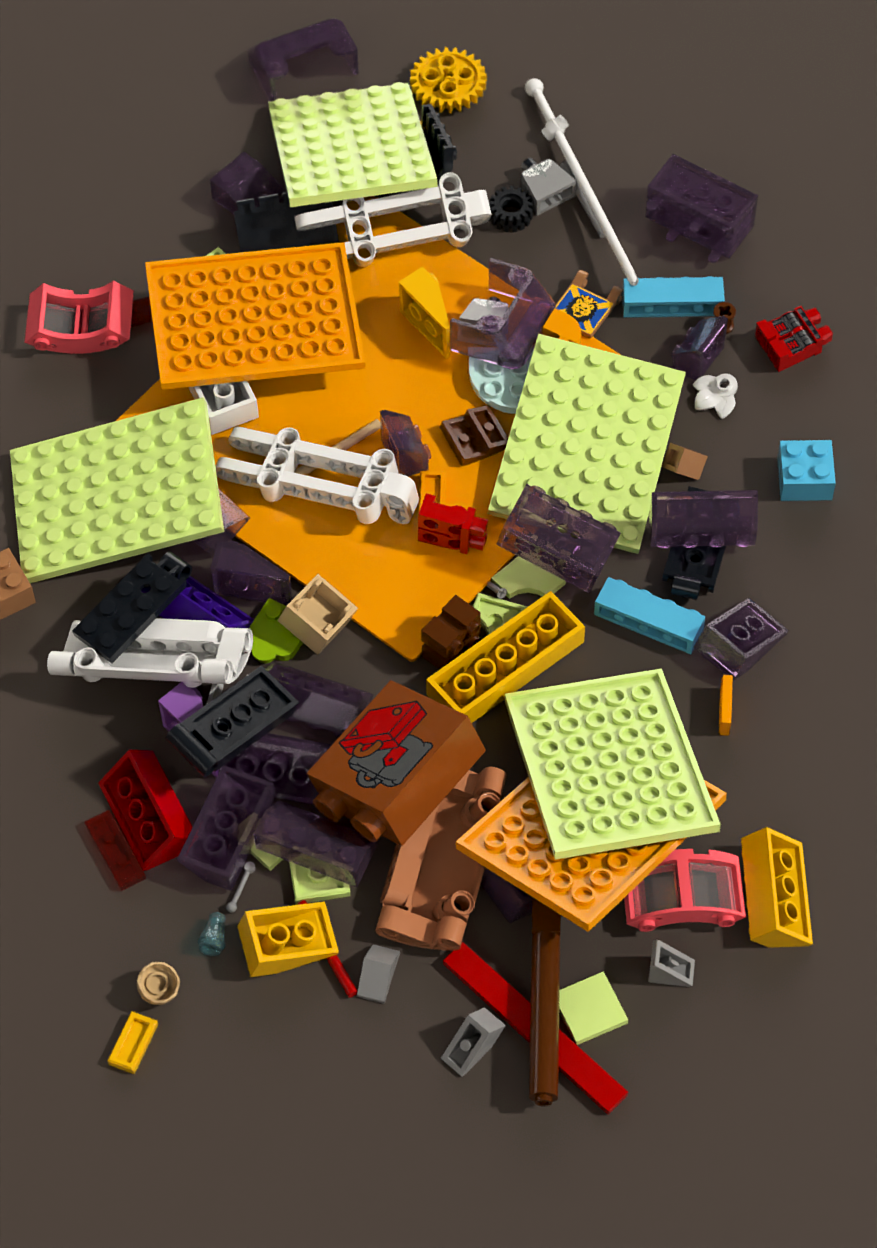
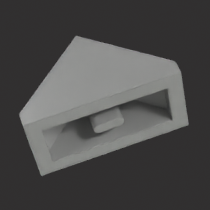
[648,939,695,987]
[357,944,400,1004]

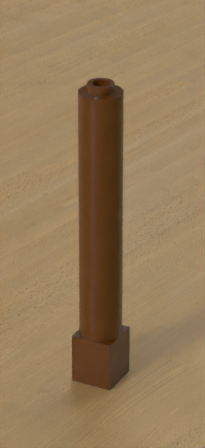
[529,900,561,1106]

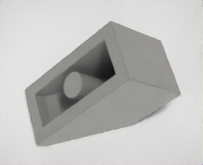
[441,1007,506,1076]

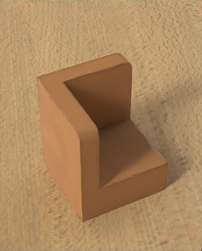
[661,443,708,480]

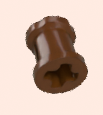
[712,302,736,335]

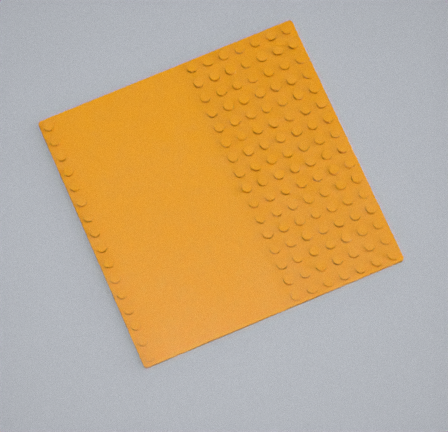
[116,196,621,662]

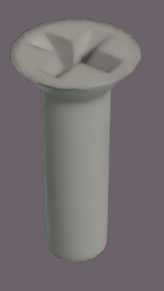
[486,581,507,599]

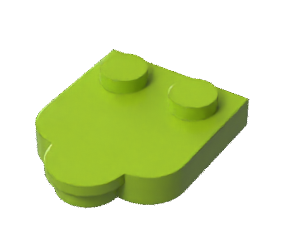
[249,598,303,664]

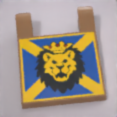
[547,270,623,339]

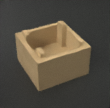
[278,574,358,655]

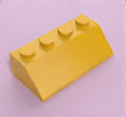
[741,827,813,948]

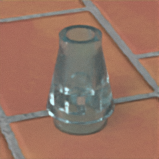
[198,912,226,956]

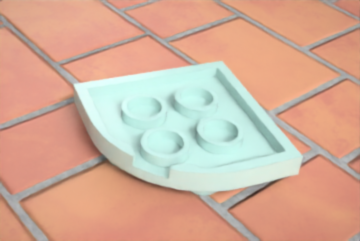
[469,346,535,414]

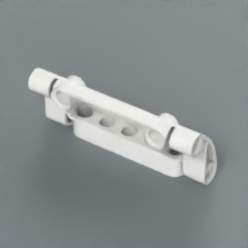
[47,618,253,688]

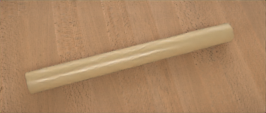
[294,419,382,475]

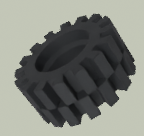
[489,186,533,232]

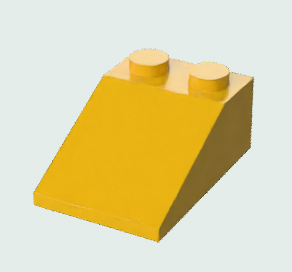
[399,266,450,359]
[237,902,339,977]

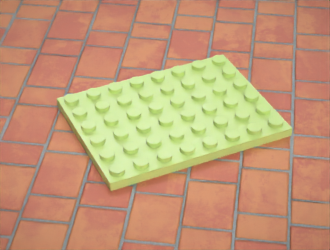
[268,82,438,207]
[487,334,686,554]
[10,397,224,583]
[505,668,720,860]

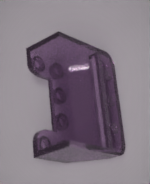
[248,18,359,102]

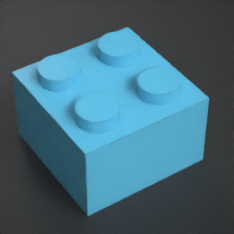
[777,440,836,501]

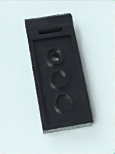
[166,665,299,777]

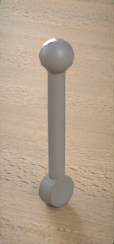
[226,861,255,913]

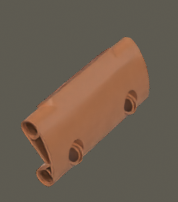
[375,767,507,950]

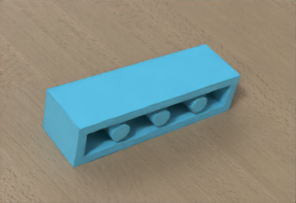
[622,276,725,318]
[594,577,706,654]

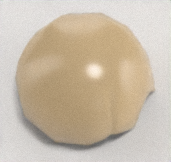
[136,962,180,1005]

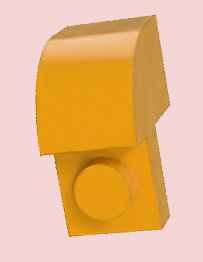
[543,308,581,345]

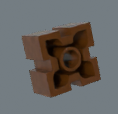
[421,595,481,670]

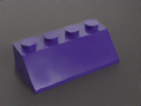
[141,576,254,628]

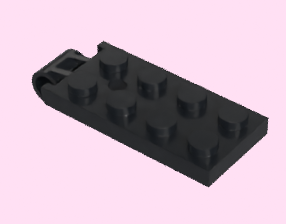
[662,486,739,600]
[72,552,192,663]

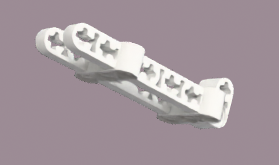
[294,173,492,267]
[215,427,419,524]

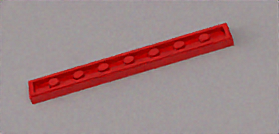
[443,942,628,1115]

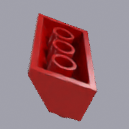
[98,749,198,871]

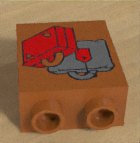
[306,680,486,846]

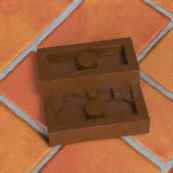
[440,405,508,466]

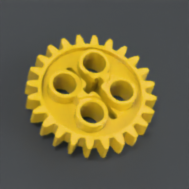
[410,47,487,113]

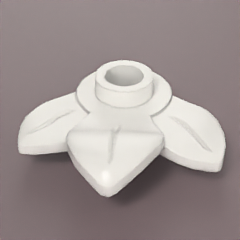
[693,374,738,419]

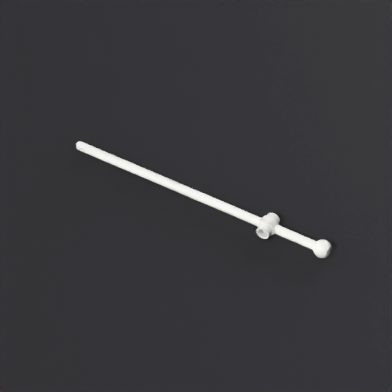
[525,78,639,286]

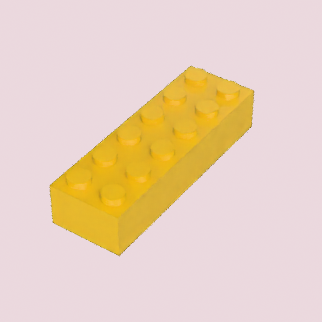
[426,591,585,723]

